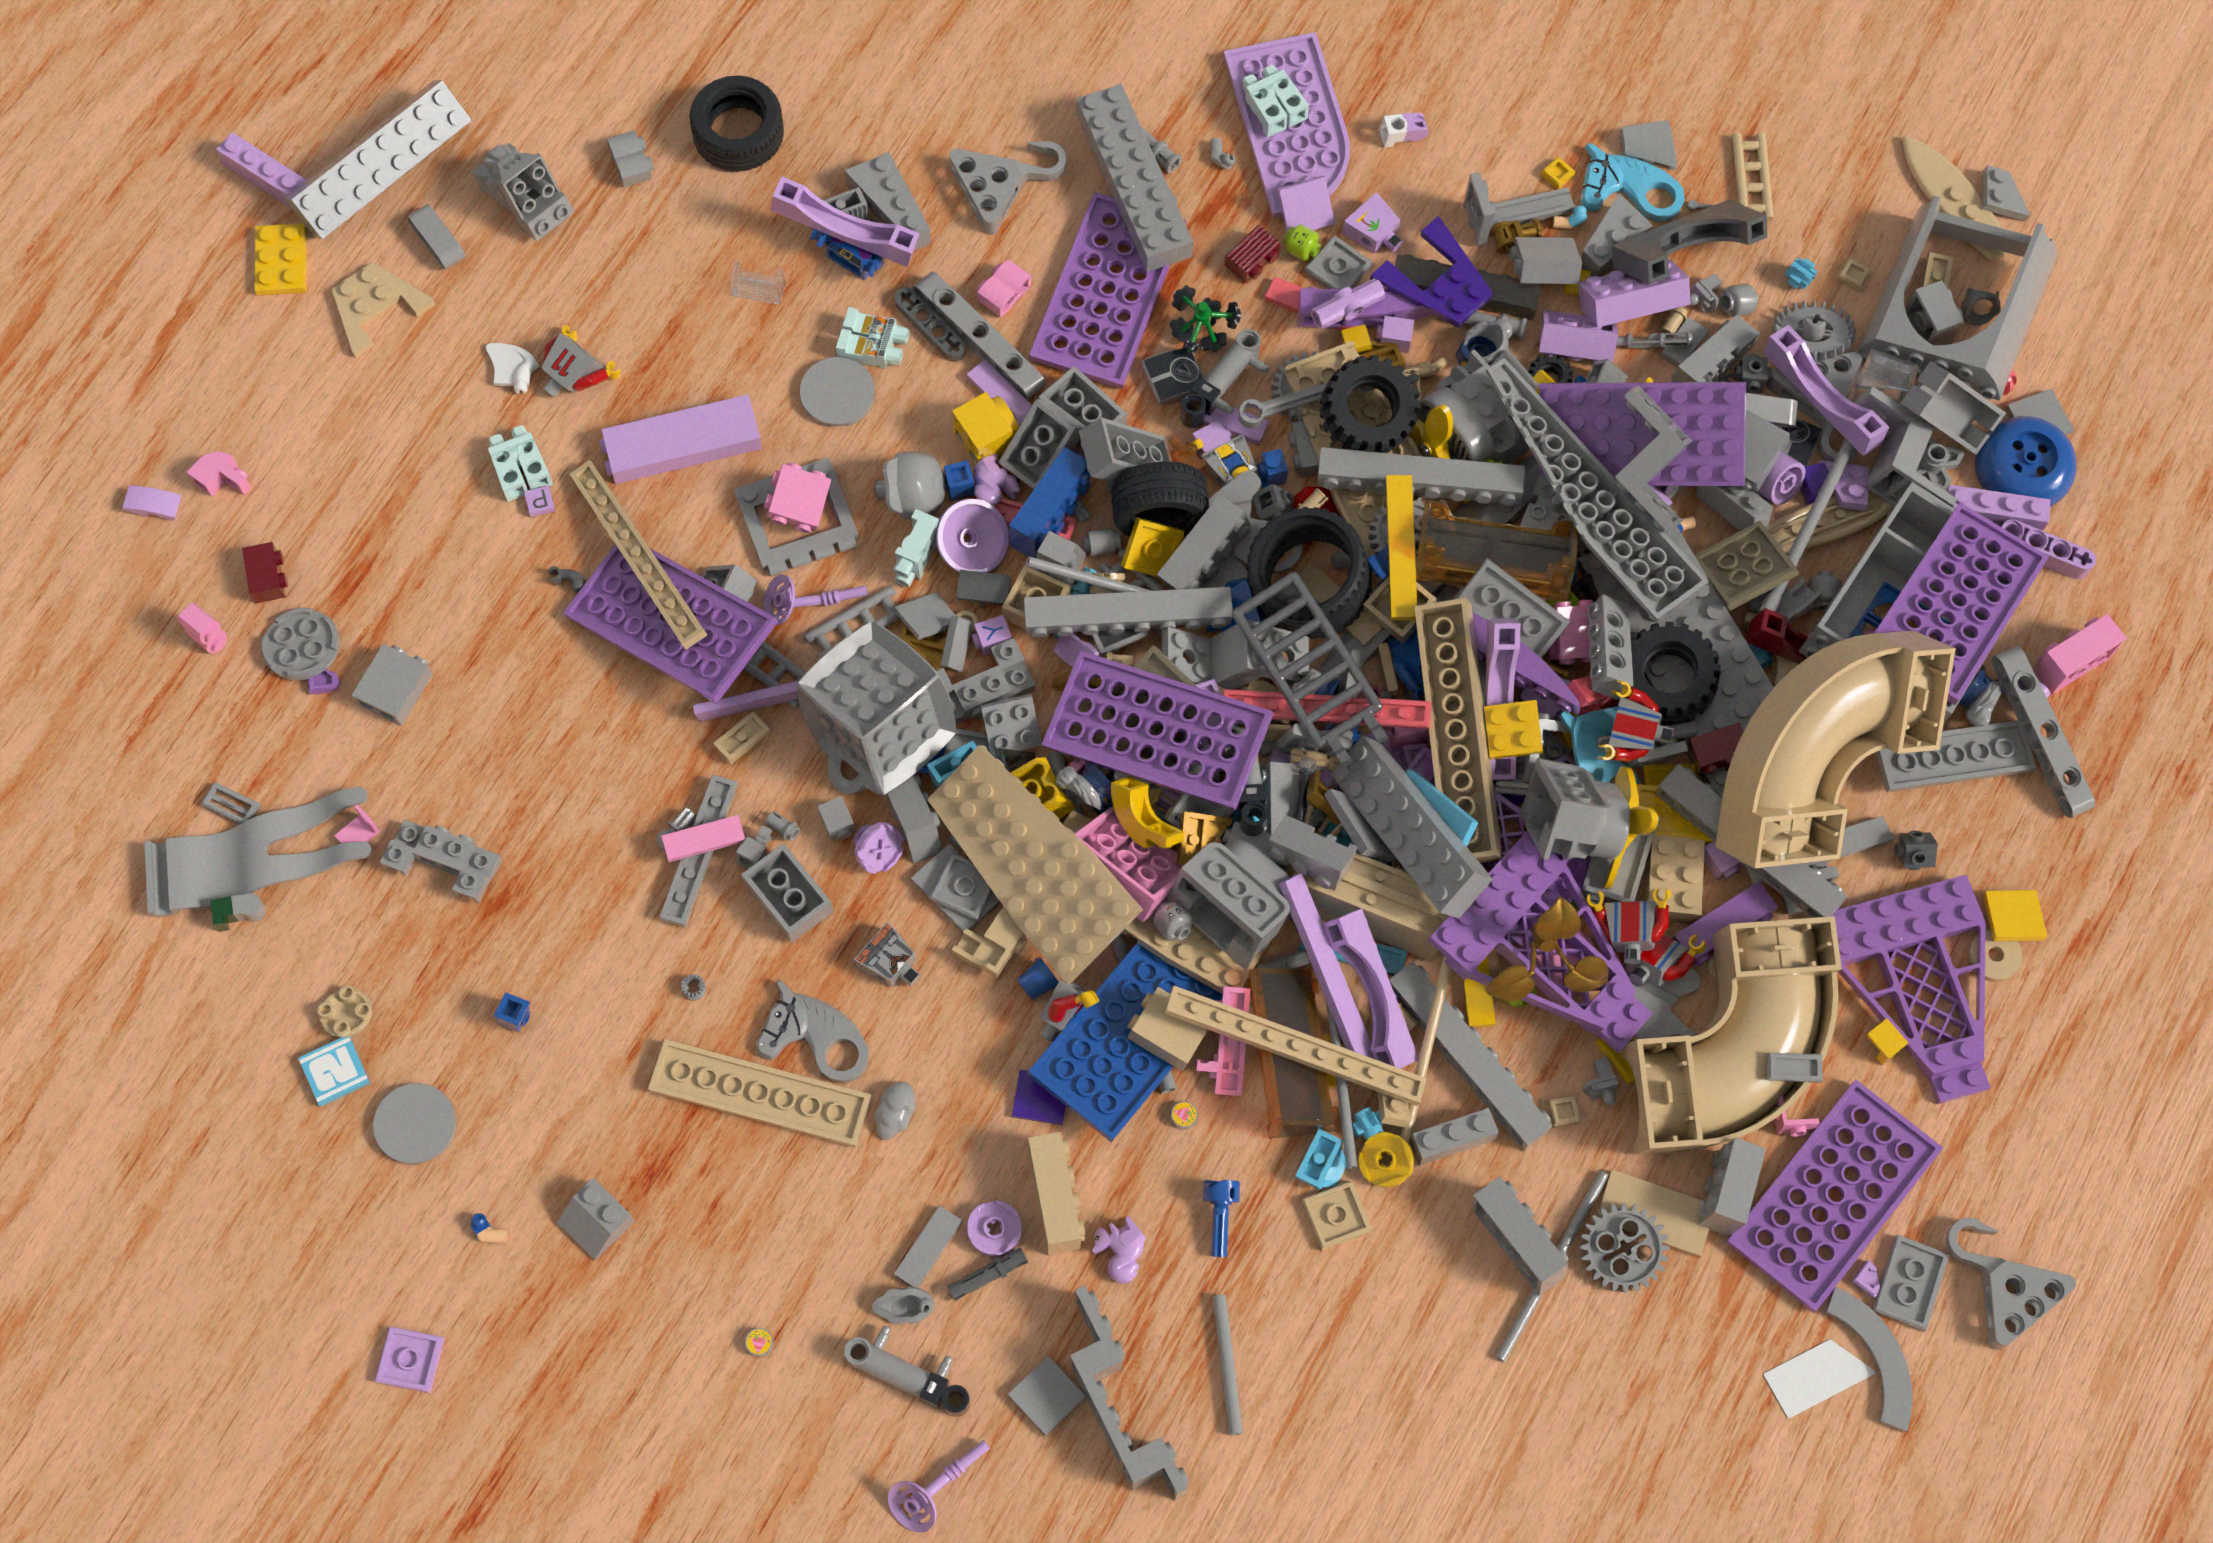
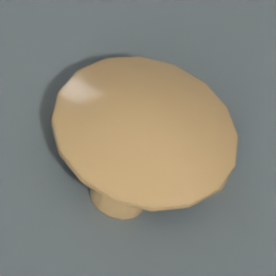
[317,986,373,1037]

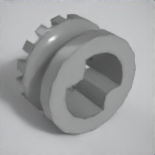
[681,974,706,1001]

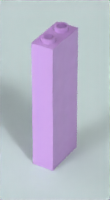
[599,394,762,484]

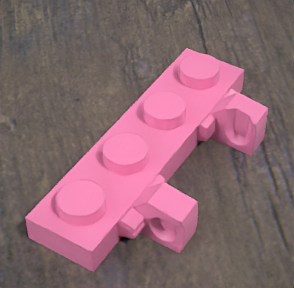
[1196,986,1251,1096]

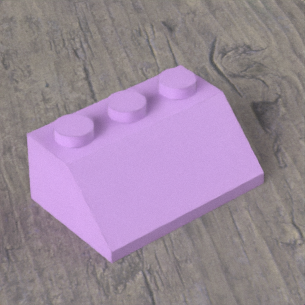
[1538,310,1618,362]

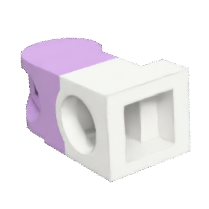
[1379,113,1429,148]

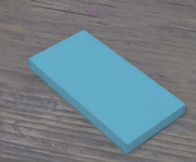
[1406,769,1478,847]

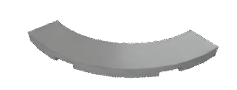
[1825,1287,1912,1433]

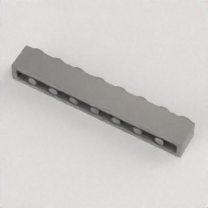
[1318,447,1525,506]
[1024,587,1233,638]
[1655,764,1847,918]
[1389,961,1552,1151]

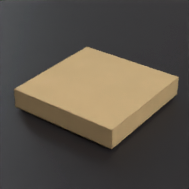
[1301,1180,1373,1251]

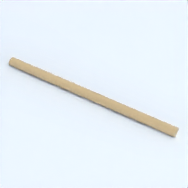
[1400,956,1451,1144]

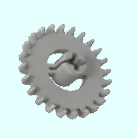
[1773,299,1856,361]

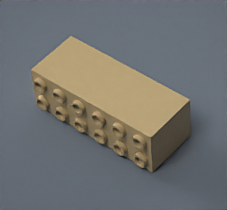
[1294,853,1449,962]

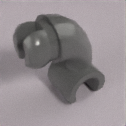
[548,566,585,592]

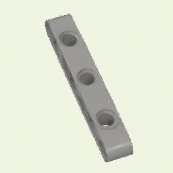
[913,271,1046,401]
[1992,646,2095,818]

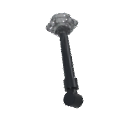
[1294,757,1320,822]

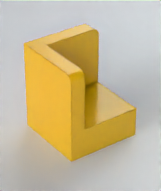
[1867,1018,1908,1065]

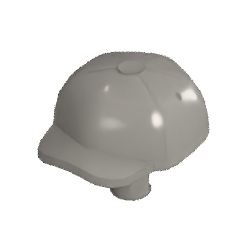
[874,451,946,520]

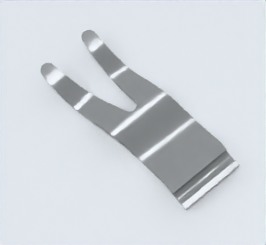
[144,787,372,917]

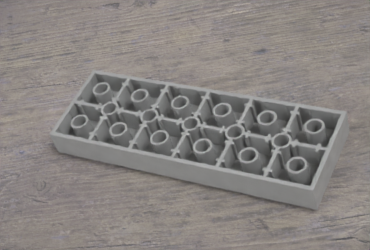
[1578,527,1774,798]

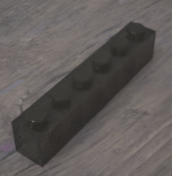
[1395,254,1542,321]

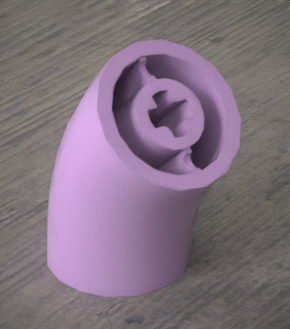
[1751,452,1806,505]

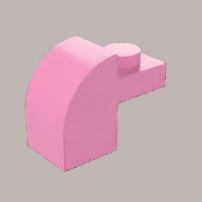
[187,452,251,496]

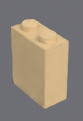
[1127,987,1208,1072]

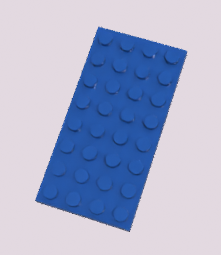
[1027,943,1223,1142]

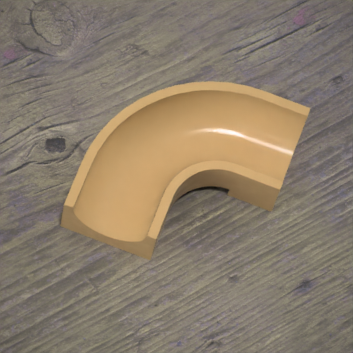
[1716,631,1956,868]
[1621,916,1842,1155]

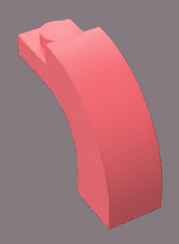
[1567,676,1620,715]

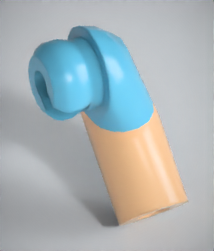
[1552,206,1587,229]

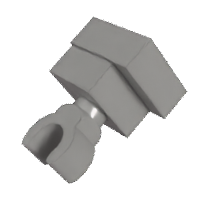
[736,825,773,869]

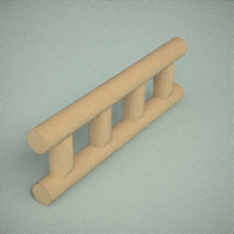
[1732,133,1774,222]

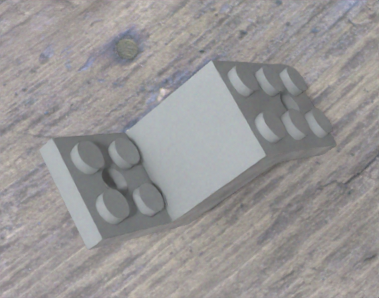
[1615,386,1692,533]
[1853,386,1957,507]
[1162,619,1309,690]

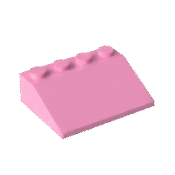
[1075,806,1183,922]

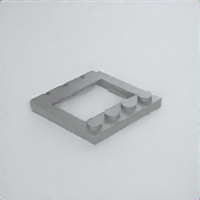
[734,457,859,576]

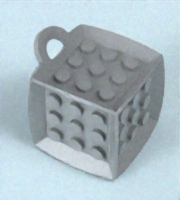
[797,622,956,795]

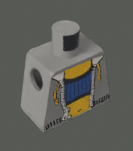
[1200,434,1257,489]

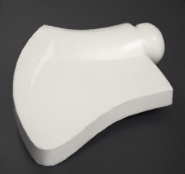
[486,343,539,394]

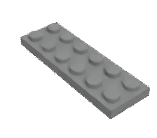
[1876,721,2036,793]

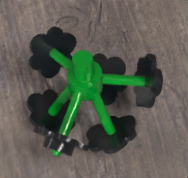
[1170,285,1241,353]

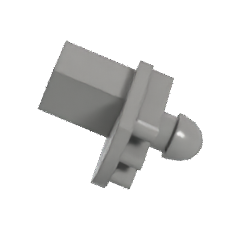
[1690,274,1723,313]
[1582,1057,1618,1105]

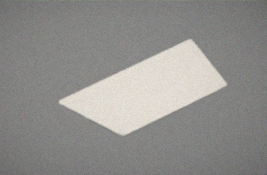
[1764,1340,1875,1418]

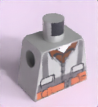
[854,922,921,987]

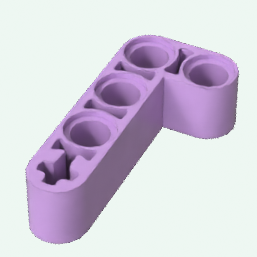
[2001,519,2096,579]

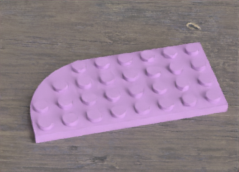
[1223,32,1350,218]

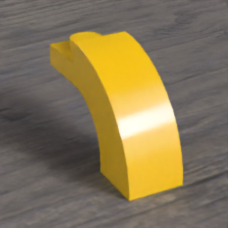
[1111,776,1185,848]

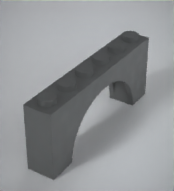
[1611,200,1768,284]

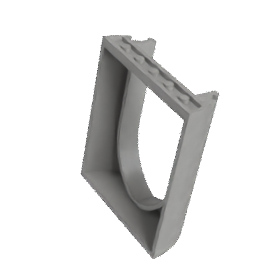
[1857,196,2057,401]

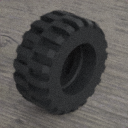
[1319,355,1420,453]
[1623,622,1721,726]

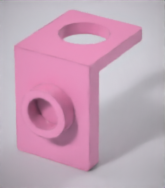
[335,804,380,843]
[1774,1095,1819,1137]

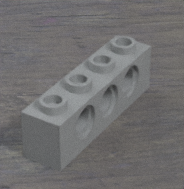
[1587,595,1633,700]

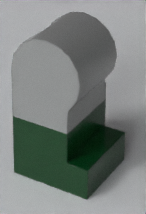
[210,893,266,932]

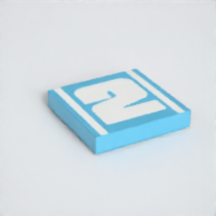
[298,1036,371,1107]

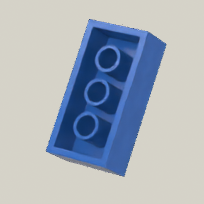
[1009,447,1092,558]

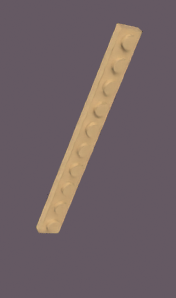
[570,460,707,650]
[1164,986,1427,1106]

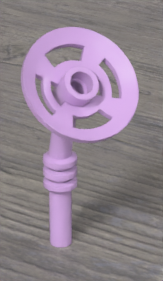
[764,574,868,625]
[888,1440,990,1532]

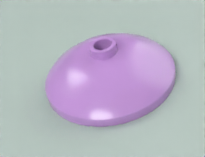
[936,499,1009,573]

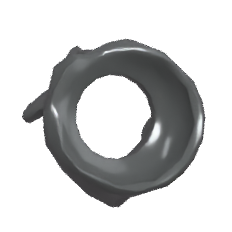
[1961,288,2001,326]

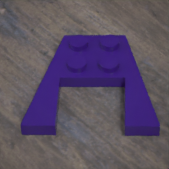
[1370,216,1493,328]

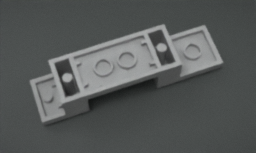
[1070,1285,1189,1501]

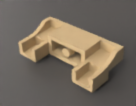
[952,906,1027,978]

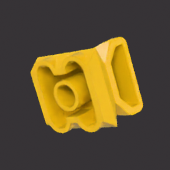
[1011,757,1075,819]

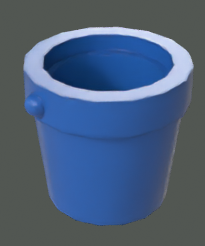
[1017,957,1059,1001]

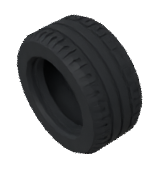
[689,75,784,172]
[1111,461,1209,537]

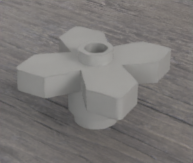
[1916,437,1964,490]

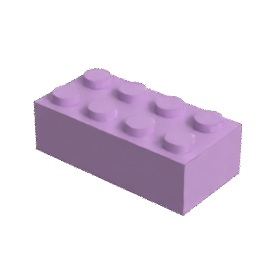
[1578,259,1691,328]

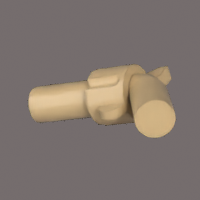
[1405,357,1447,378]

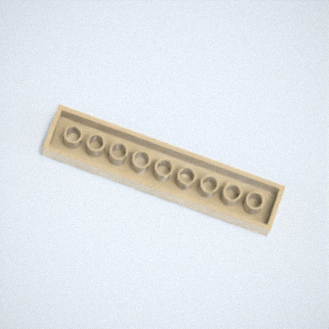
[1414,598,1502,863]

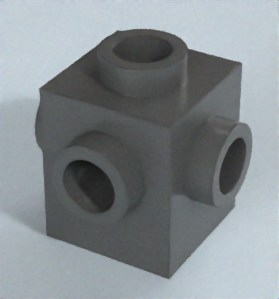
[1734,355,1771,393]
[1253,484,1294,521]
[1894,830,1938,870]

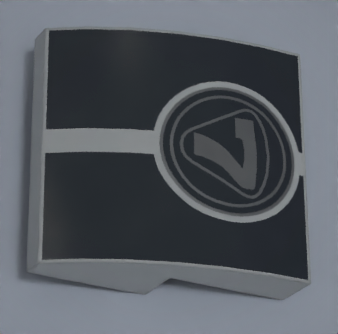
[1141,348,1204,405]
[1779,418,1823,467]

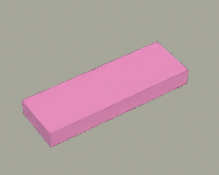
[661,815,745,862]

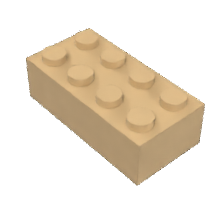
[1028,1132,1085,1256]

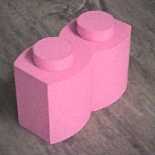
[977,259,1031,317]
[178,603,227,654]

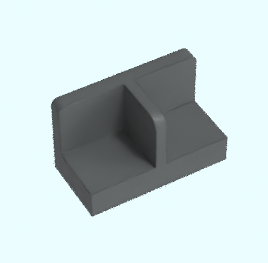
[956,570,1011,609]

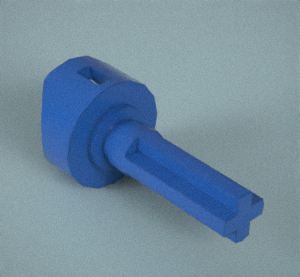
[1203,1180,1240,1257]

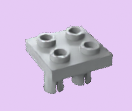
[980,694,1042,757]

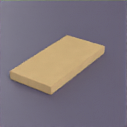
[1597,1169,1709,1258]

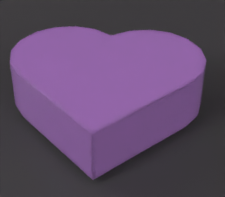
[308,669,340,695]

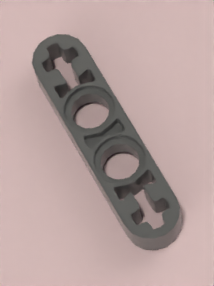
[895,287,965,362]

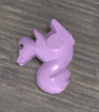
[974,454,1020,506]
[1092,1216,1146,1284]

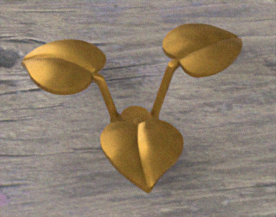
[1485,896,1608,1001]

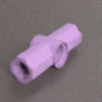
[1311,278,1385,330]

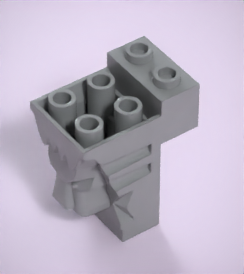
[471,143,574,241]

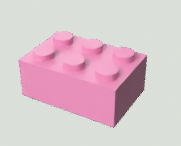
[2033,614,2127,695]

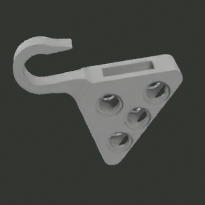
[950,141,1066,235]
[1767,352,1862,464]
[1945,1218,2076,1350]

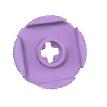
[968,1201,1022,1257]

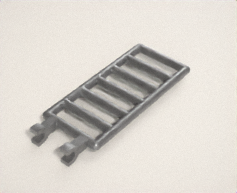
[1232,572,1388,767]

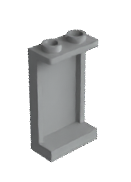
[1581,817,1660,903]

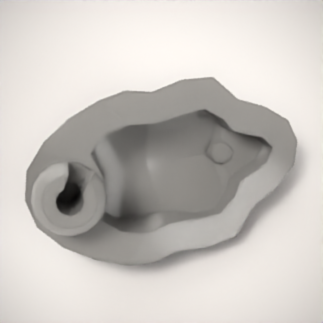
[873,1081,916,1140]
[872,1286,935,1324]

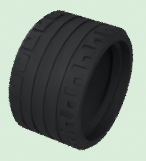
[1246,507,1373,639]

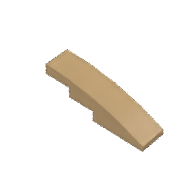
[1299,563,1382,647]

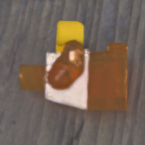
[1168,435,1206,469]

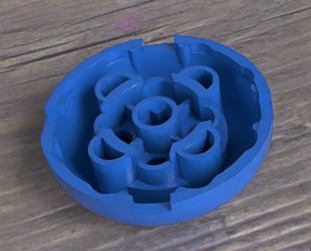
[1975,416,2077,507]

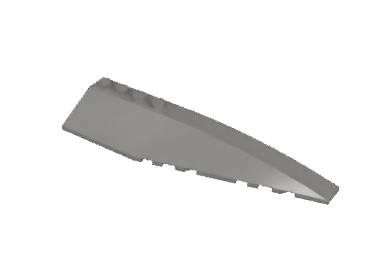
[1485,357,1709,622]

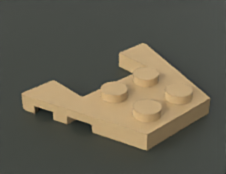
[332,262,436,358]

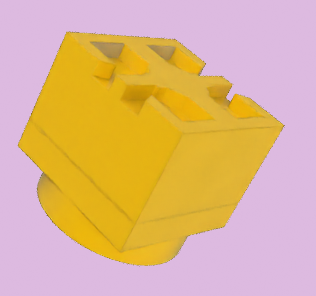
[952,392,1019,466]

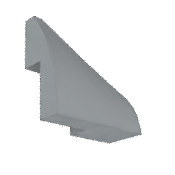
[1619,120,1677,170]

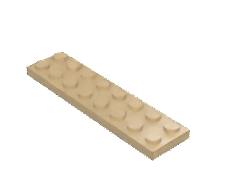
[648,1039,871,1148]

